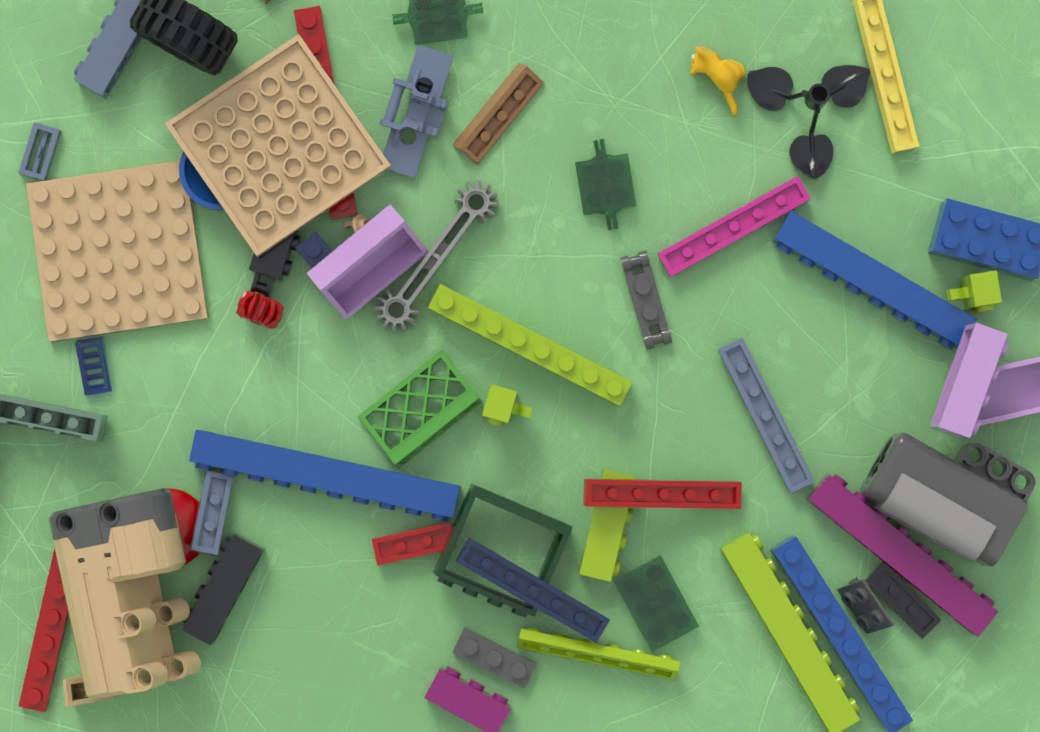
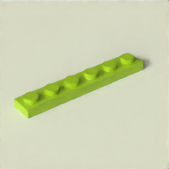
[517,628,680,681]

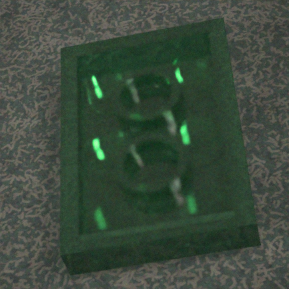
[613,555,699,652]

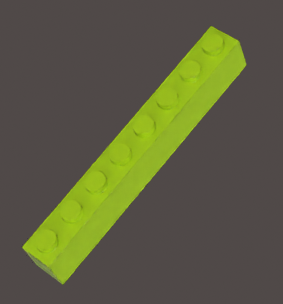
[428,284,632,407]
[720,532,860,732]

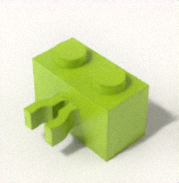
[946,270,1002,314]
[482,384,533,427]

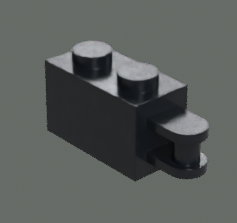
[249,230,301,298]

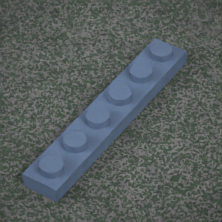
[718,338,815,494]

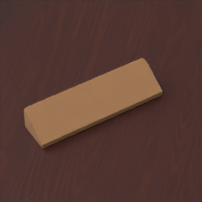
[453,63,544,165]

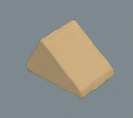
[63,675,114,707]

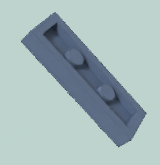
[190,471,233,556]

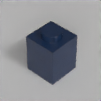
[295,231,333,269]

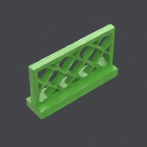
[358,350,483,468]

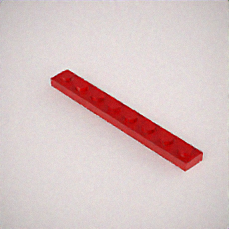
[294,6,358,220]

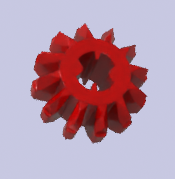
[236,291,284,329]

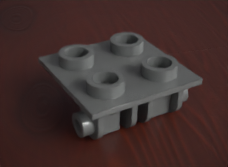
[837,577,895,634]

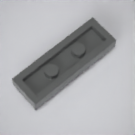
[452,627,537,688]

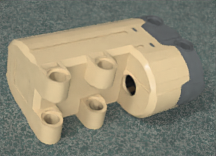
[49,488,201,699]

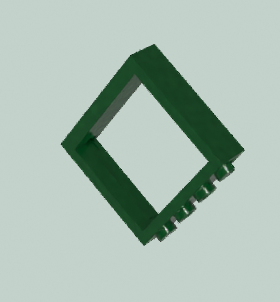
[433,483,573,618]

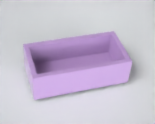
[307,205,429,320]
[929,322,1009,439]
[944,356,1040,426]

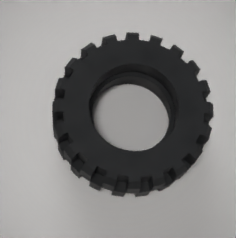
[130,0,238,76]

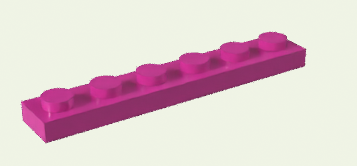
[657,176,811,277]

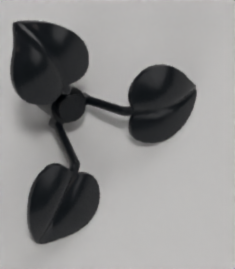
[747,65,870,179]

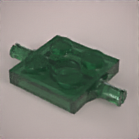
[392,0,483,45]
[575,139,637,230]

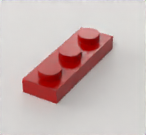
[372,521,456,566]

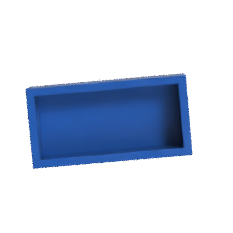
[928,198,1040,281]

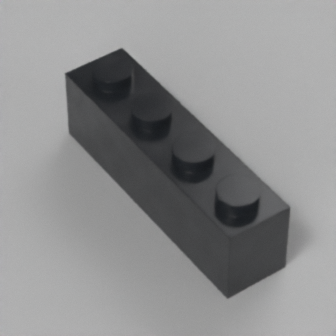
[182,534,265,645]

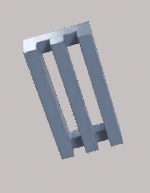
[18,122,62,181]

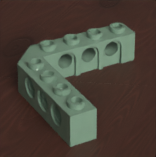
[0,394,108,442]

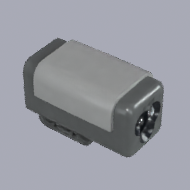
[860,433,1036,567]

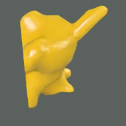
[690,46,746,116]

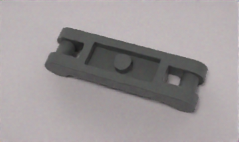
[620,250,672,350]

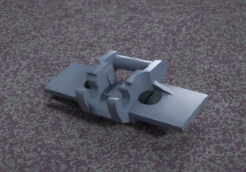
[379,44,454,178]

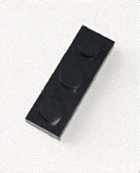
[865,562,941,639]

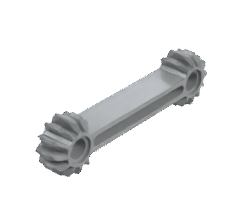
[374,180,499,334]

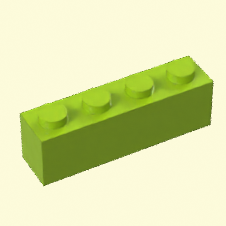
[579,469,636,582]

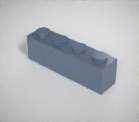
[74,0,142,100]

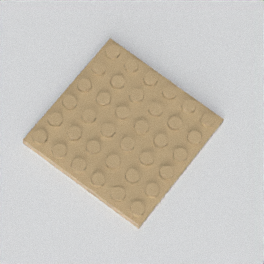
[165,34,391,258]
[26,161,209,342]

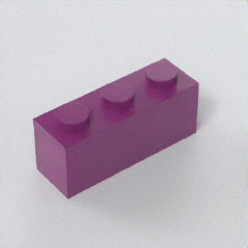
[424,666,511,732]

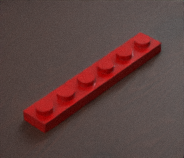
[583,479,742,509]
[18,548,69,712]

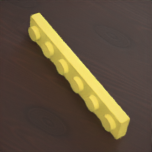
[852,0,920,154]

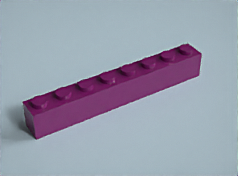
[806,474,999,637]

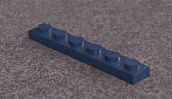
[456,537,610,643]

